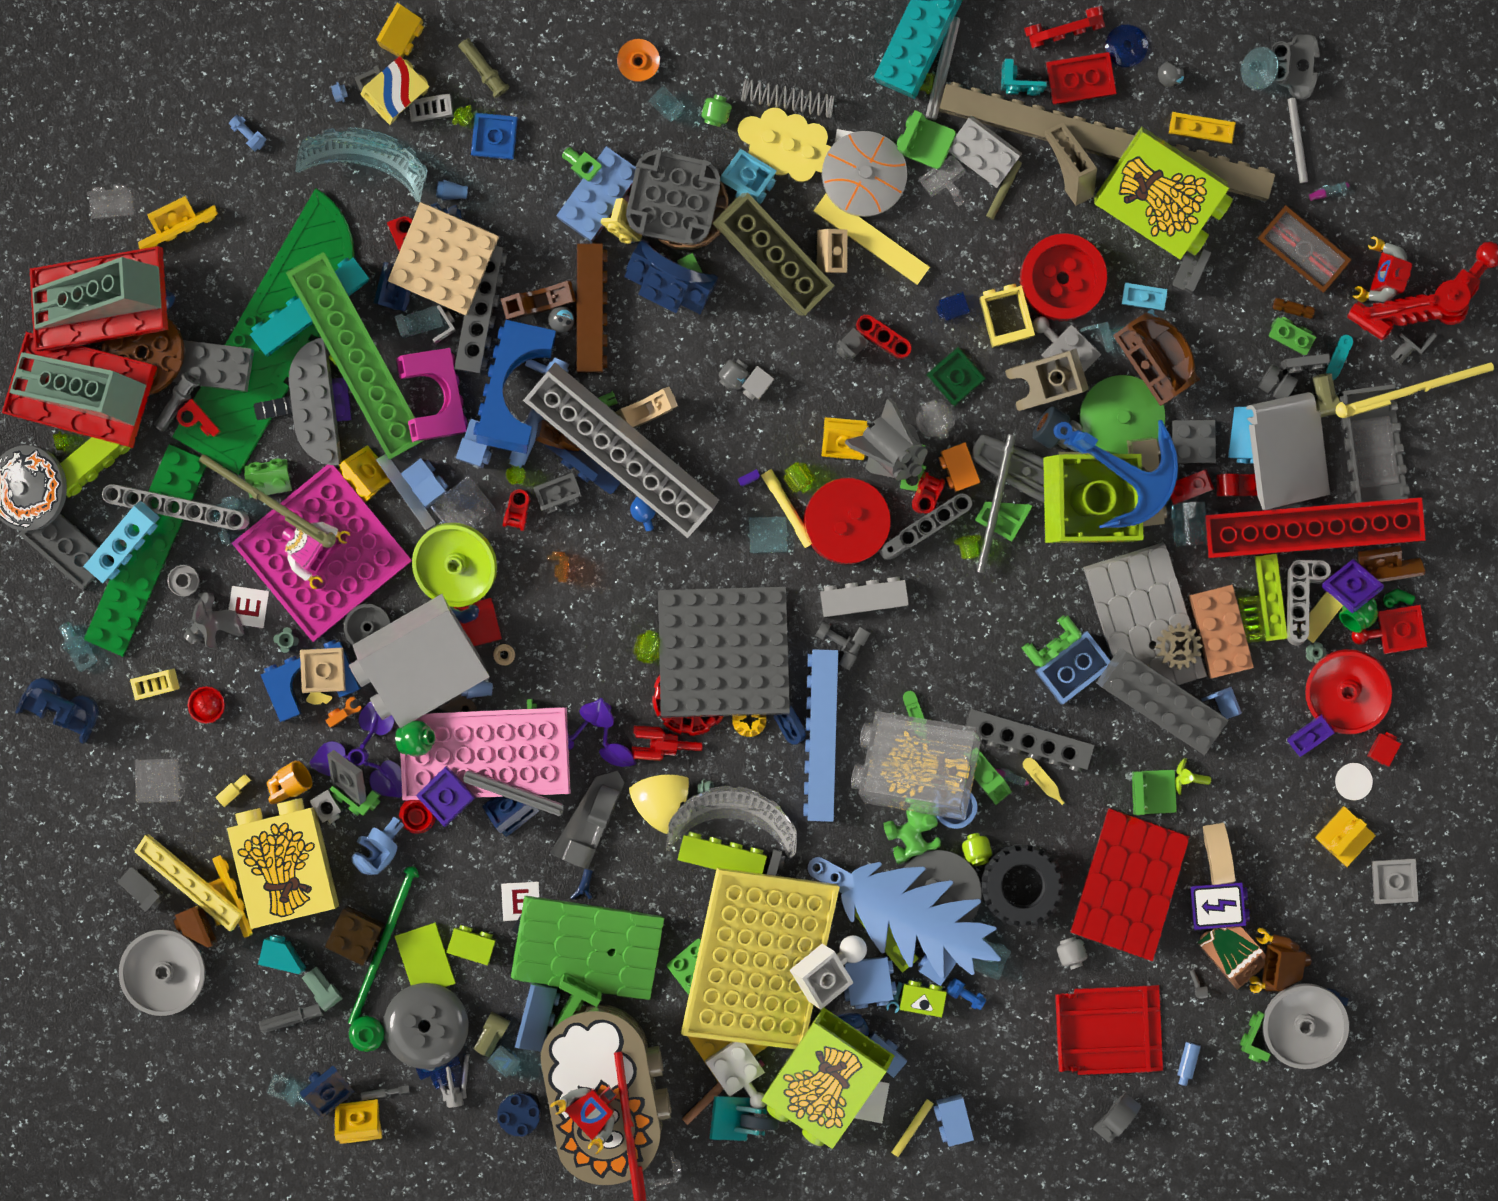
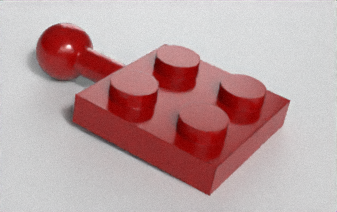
[1351,605,1427,654]

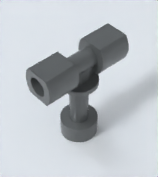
[815,621,871,670]

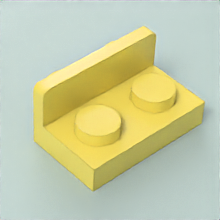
[601,198,642,244]

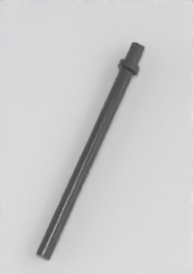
[976,434,1016,574]

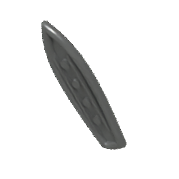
[971,435,1044,503]

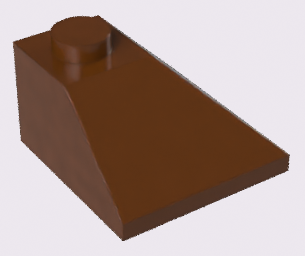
[174,905,218,948]

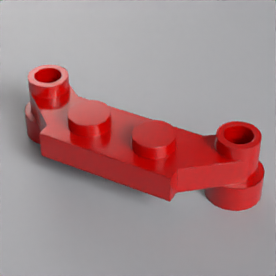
[1024,6,1105,48]

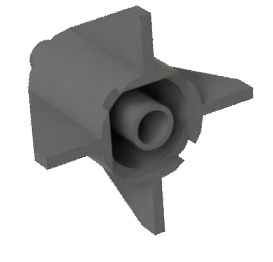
[845,398,928,481]

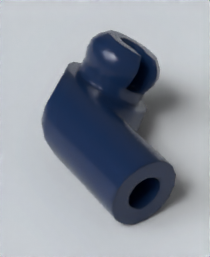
[451,605,479,624]

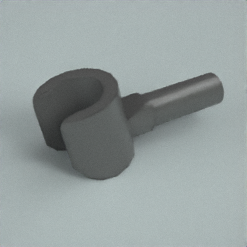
[1190,970,1208,999]

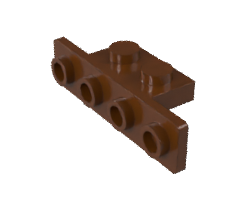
[1338,545,1425,582]

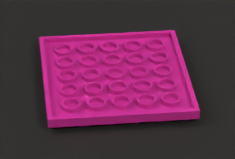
[232,464,412,642]

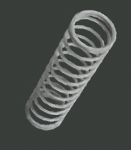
[741,79,835,118]

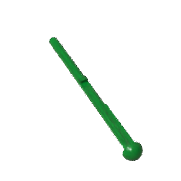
[348,866,419,1025]

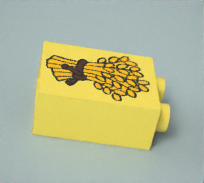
[227,798,339,929]

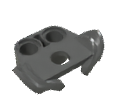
[1270,34,1320,100]

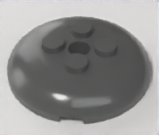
[383,983,469,1069]

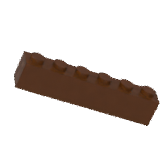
[577,244,608,373]

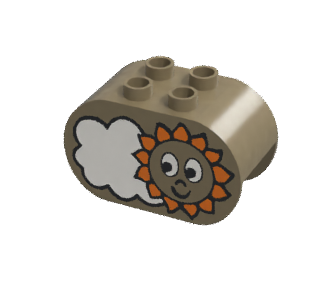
[541,1004,672,1185]

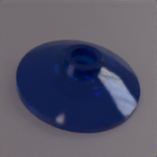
[1105,25,1148,67]

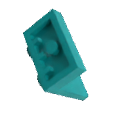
[1001,59,1047,96]

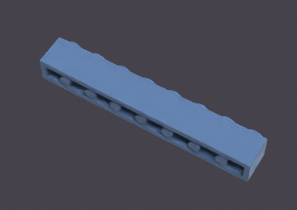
[803,650,838,822]

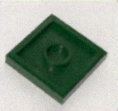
[926,347,986,407]

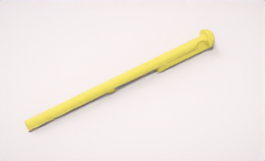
[1336,363,1494,418]

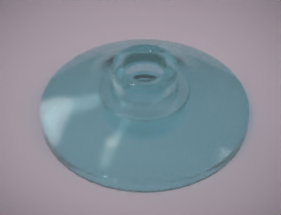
[1241,47,1278,90]

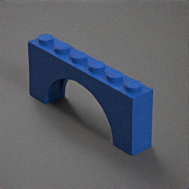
[473,320,556,454]

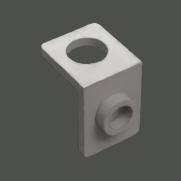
[432,305,456,344]

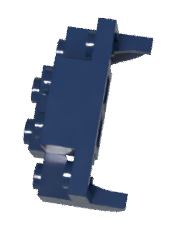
[624,239,719,314]

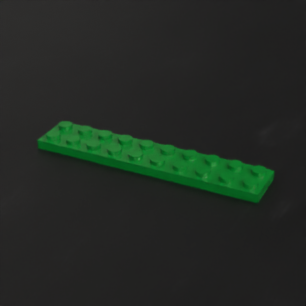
[83,444,207,657]

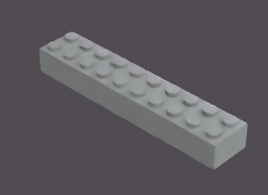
[523,363,719,538]

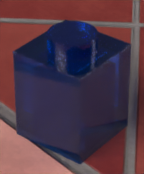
[936,292,970,322]

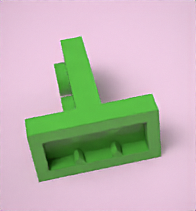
[966,748,1012,805]
[554,973,602,1027]

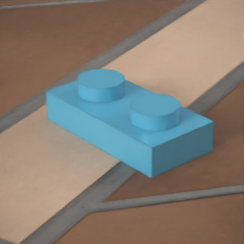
[1121,283,1167,311]

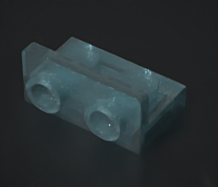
[1171,502,1208,547]

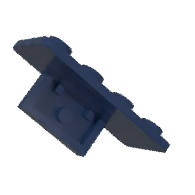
[545,444,621,494]

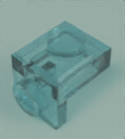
[648,86,685,122]

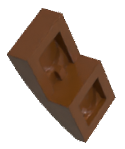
[535,419,580,451]

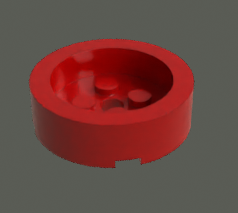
[1020,234,1107,321]

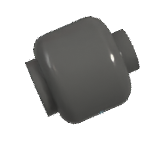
[719,358,750,391]

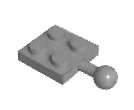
[1032,316,1101,377]

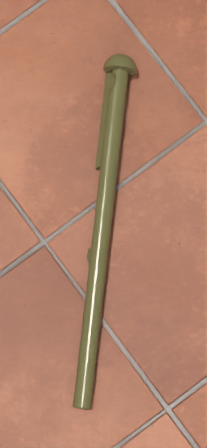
[199,454,336,548]

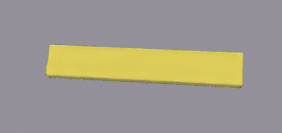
[814,194,930,285]
[135,834,244,931]

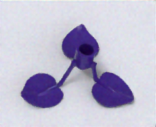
[568,698,637,767]
[309,702,402,798]

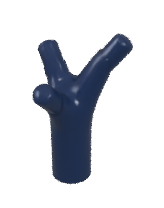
[571,869,593,899]

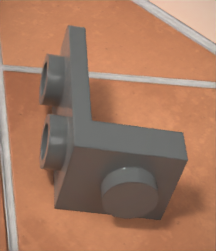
[118,867,164,912]

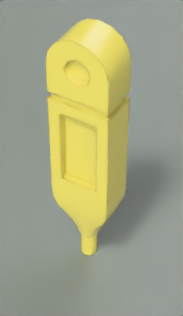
[1023,758,1065,805]

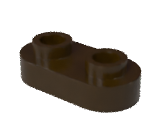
[438,694,477,713]

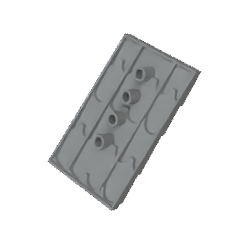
[1083,542,1207,685]

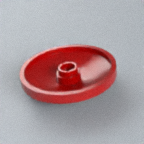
[1305,649,1392,734]

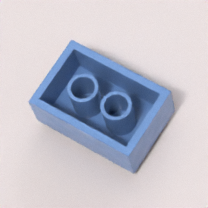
[1035,631,1110,705]

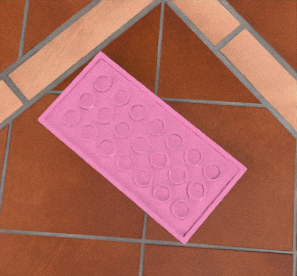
[400,707,570,800]

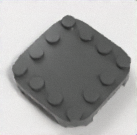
[626,150,720,245]

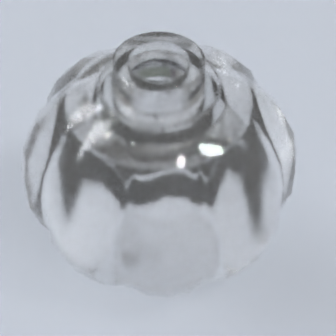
[916,399,955,440]

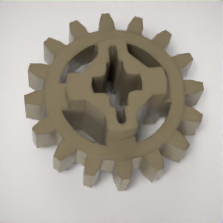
[1155,623,1203,670]

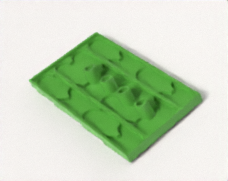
[511,895,664,1000]

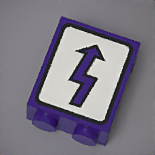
[1190,883,1250,931]

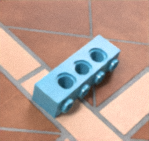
[83,501,160,583]

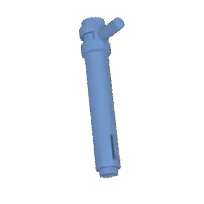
[509,358,569,469]

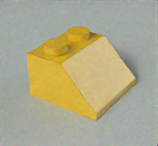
[376,3,424,58]

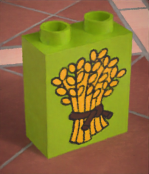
[1094,126,1233,260]
[761,1008,895,1149]

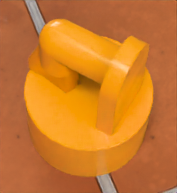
[267,760,312,804]

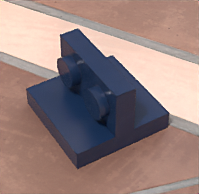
[482,796,539,837]

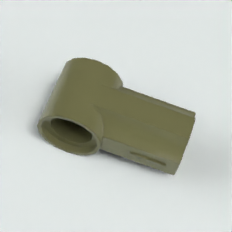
[1313,373,1340,418]
[473,1011,511,1057]

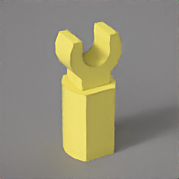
[216,774,251,807]

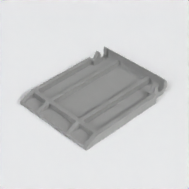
[1246,392,1330,510]

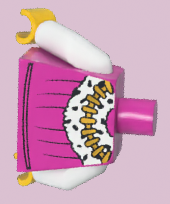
[282,522,351,589]

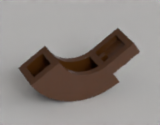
[501,281,576,319]

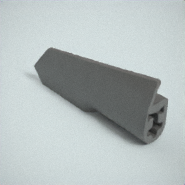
[550,771,625,869]

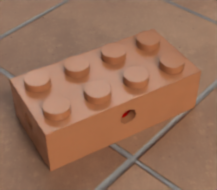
[1188,585,1254,678]

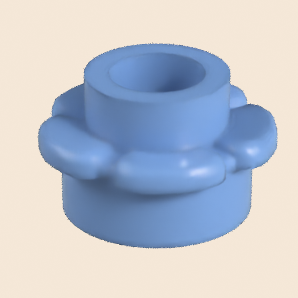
[331,82,348,102]

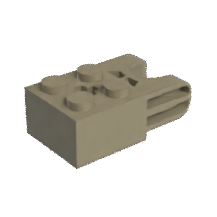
[1005,349,1089,411]

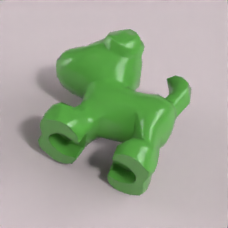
[883,804,941,865]

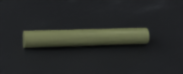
[986,160,1022,220]

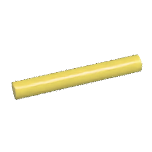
[891,1099,934,1157]

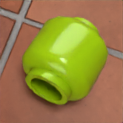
[962,833,992,866]

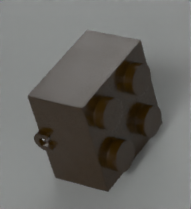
[325,905,385,966]

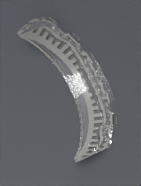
[665,786,797,858]

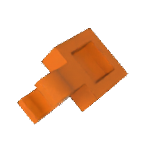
[325,696,362,728]

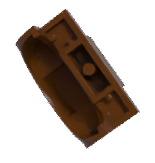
[1113,309,1200,406]

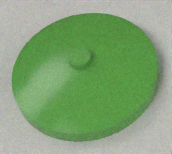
[1079,375,1165,454]

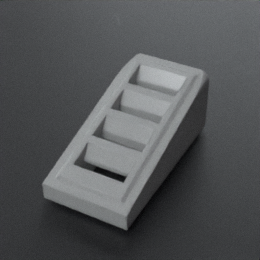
[409,94,454,122]

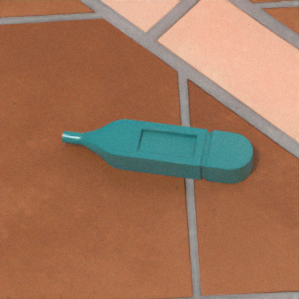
[1326,335,1353,381]

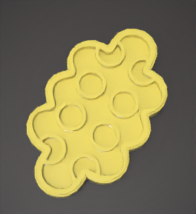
[738,108,831,182]

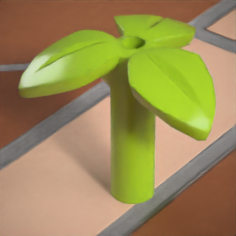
[1175,758,1211,795]

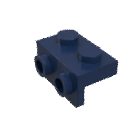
[373,262,411,311]

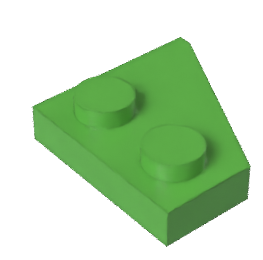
[975,502,1032,542]

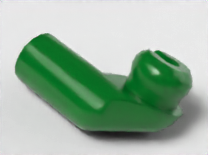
[1383,589,1415,608]

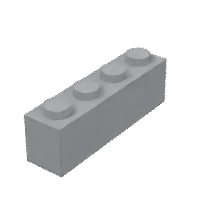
[820,577,908,617]

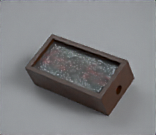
[1257,205,1351,293]

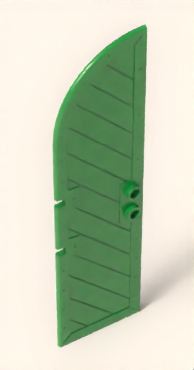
[172,188,355,475]

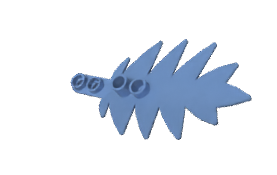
[808,857,1001,978]

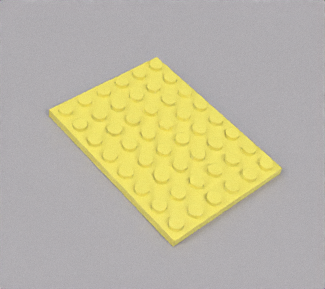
[681,868,840,1049]

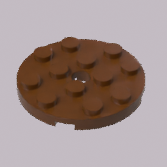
[101,318,185,395]

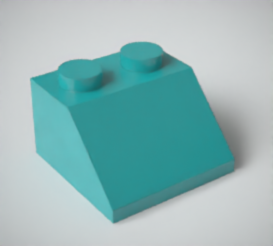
[258,934,306,974]

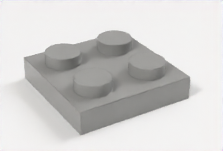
[1372,859,1418,904]

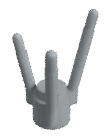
[435,1054,469,1108]

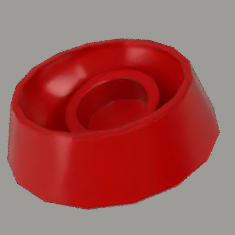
[187,686,225,724]
[399,800,436,834]

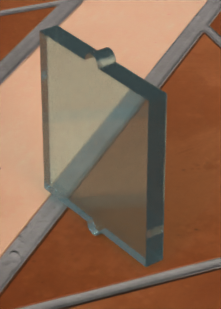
[747,517,789,553]

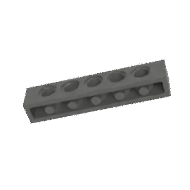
[455,246,507,375]
[963,709,1095,772]

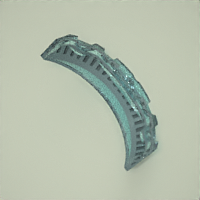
[295,128,428,202]

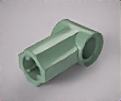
[302,966,343,1012]

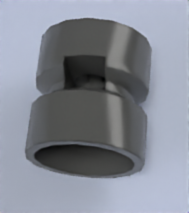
[1258,364,1298,399]

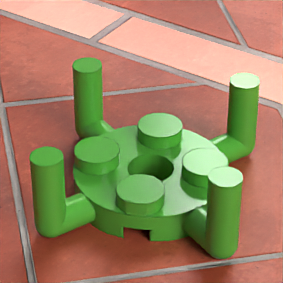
[1021,615,1082,667]

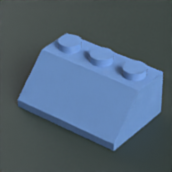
[515,983,560,1052]

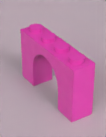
[396,348,468,442]

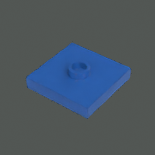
[471,113,518,160]

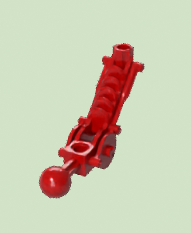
[1347,242,1498,341]

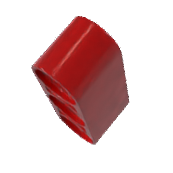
[856,315,911,359]

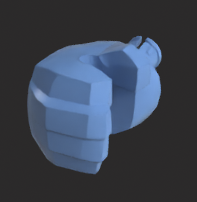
[352,817,404,875]

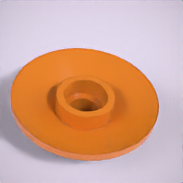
[617,39,660,82]

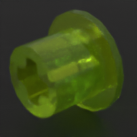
[954,535,981,559]

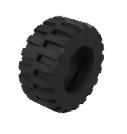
[981,844,1064,927]

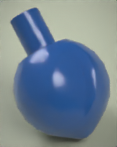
[630,496,656,531]

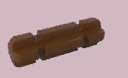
[1273,298,1315,319]

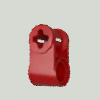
[912,471,945,514]
[503,489,530,531]

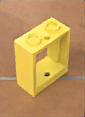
[979,284,1035,348]

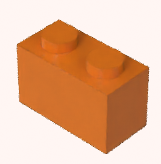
[938,443,980,492]

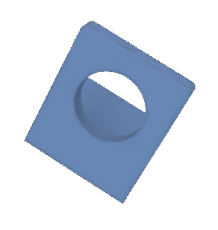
[1201,687,1242,719]

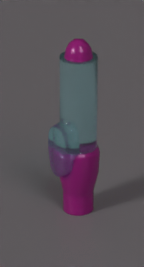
[1309,182,1350,201]
[995,768,1029,786]

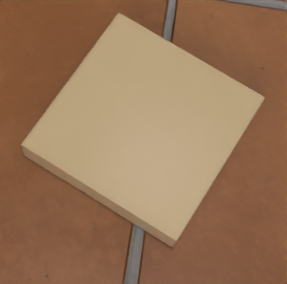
[300,648,346,693]

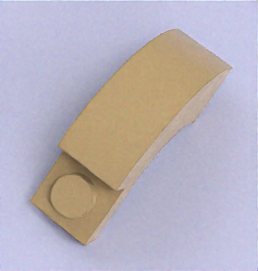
[615,387,678,428]
[1203,823,1235,885]

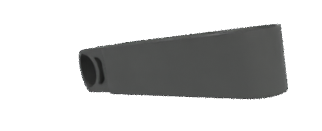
[879,494,972,560]

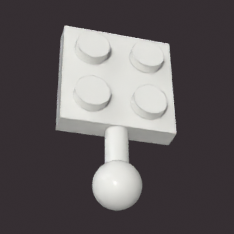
[705,1042,766,1109]

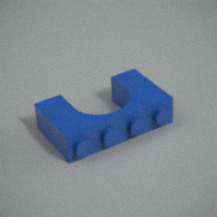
[261,640,361,722]

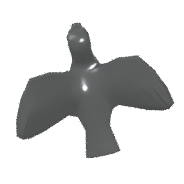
[184,592,244,650]

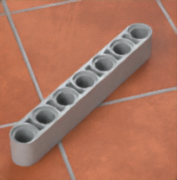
[102,485,249,530]

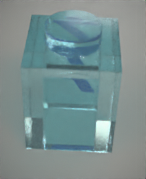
[487,1044,521,1078]

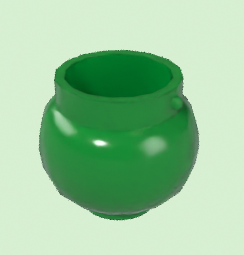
[1339,598,1378,633]
[395,721,435,757]
[349,1016,384,1052]

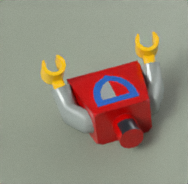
[1353,237,1412,302]
[550,1086,618,1154]

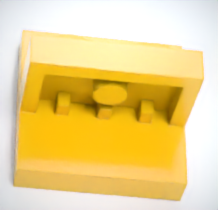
[821,417,868,460]
[338,445,391,502]
[1315,806,1376,867]
[335,1099,382,1144]

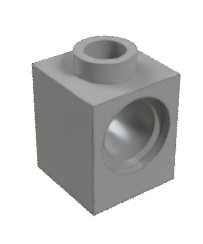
[742,366,774,401]
[310,789,343,824]

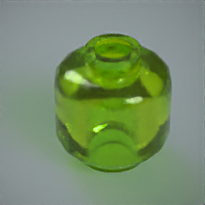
[784,461,815,494]
[633,630,660,664]

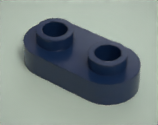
[773,705,806,745]

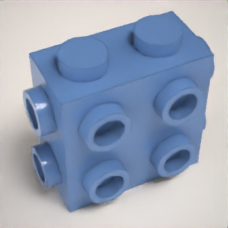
[844,956,897,1009]

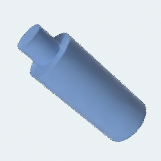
[1177,1042,1201,1086]

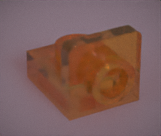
[547,552,570,583]

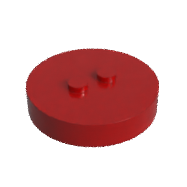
[804,478,890,565]

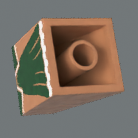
[1198,926,1266,990]

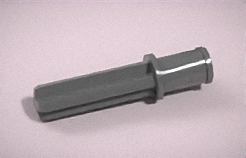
[259,1003,323,1033]

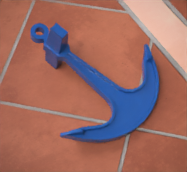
[1054,420,1178,528]

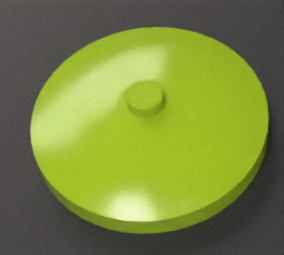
[412,523,497,607]

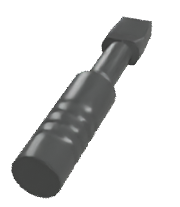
[361,1086,410,1101]

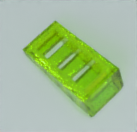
[1238,595,1266,643]

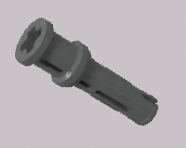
[154,372,200,431]

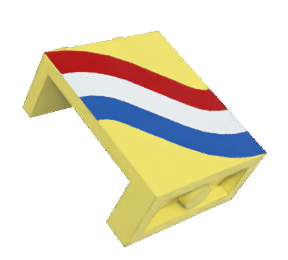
[361,56,429,125]

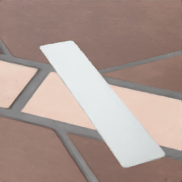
[376,454,436,530]

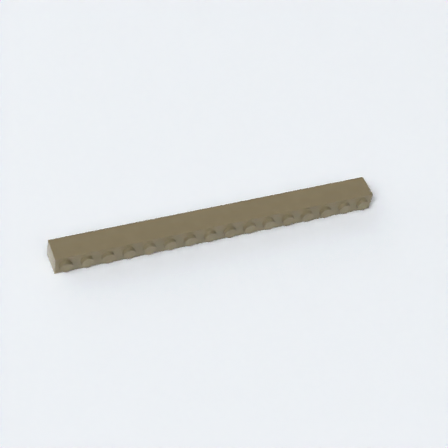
[939,82,1275,202]

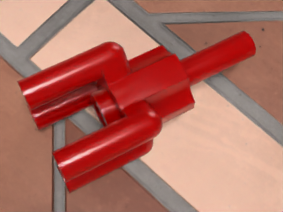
[631,725,702,761]

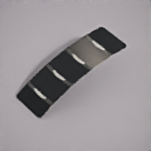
[254,396,293,420]

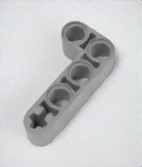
[1287,560,1331,646]

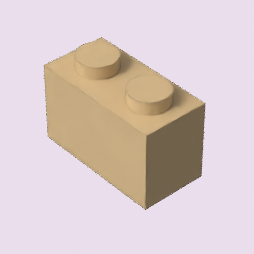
[817,229,847,273]

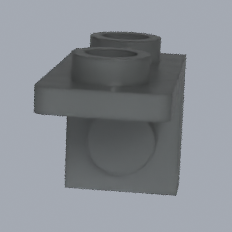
[836,328,869,361]

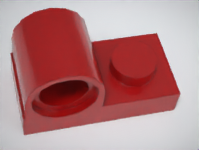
[387,216,412,252]
[177,399,221,437]
[1216,474,1258,497]

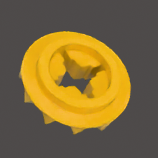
[732,715,766,737]

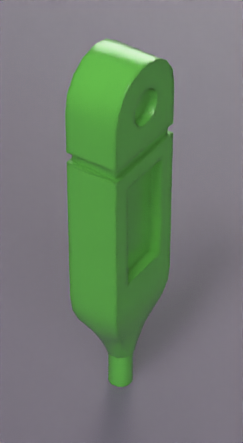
[903,691,928,743]

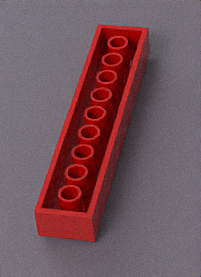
[1205,498,1426,558]

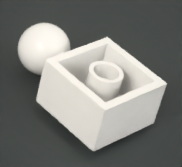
[790,935,867,1009]

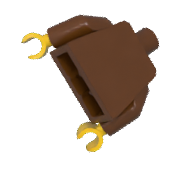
[1249,928,1311,993]

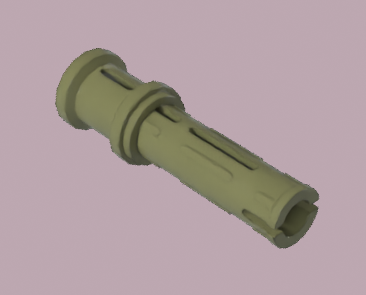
[458,38,509,98]

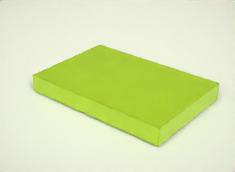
[395,922,456,987]

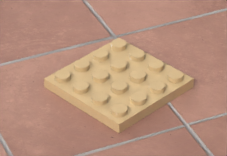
[388,202,500,315]

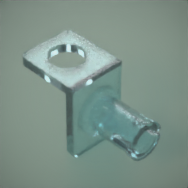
[1080,322,1126,353]
[59,622,97,672]
[267,1074,310,1107]

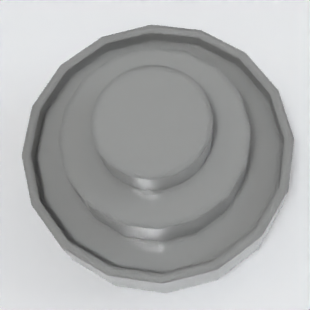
[167,565,200,597]

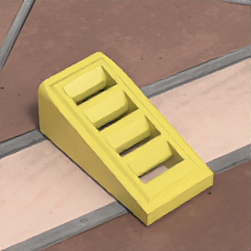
[130,669,180,700]

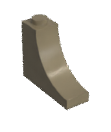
[1044,122,1097,206]

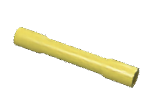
[761,469,811,548]

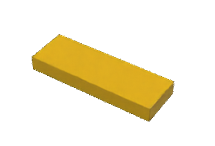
[1169,112,1236,144]

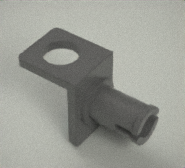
[1391,332,1437,365]

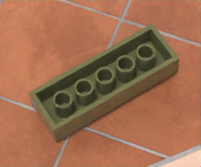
[712,193,835,316]

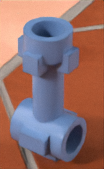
[229,115,267,151]

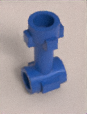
[946,978,986,1010]

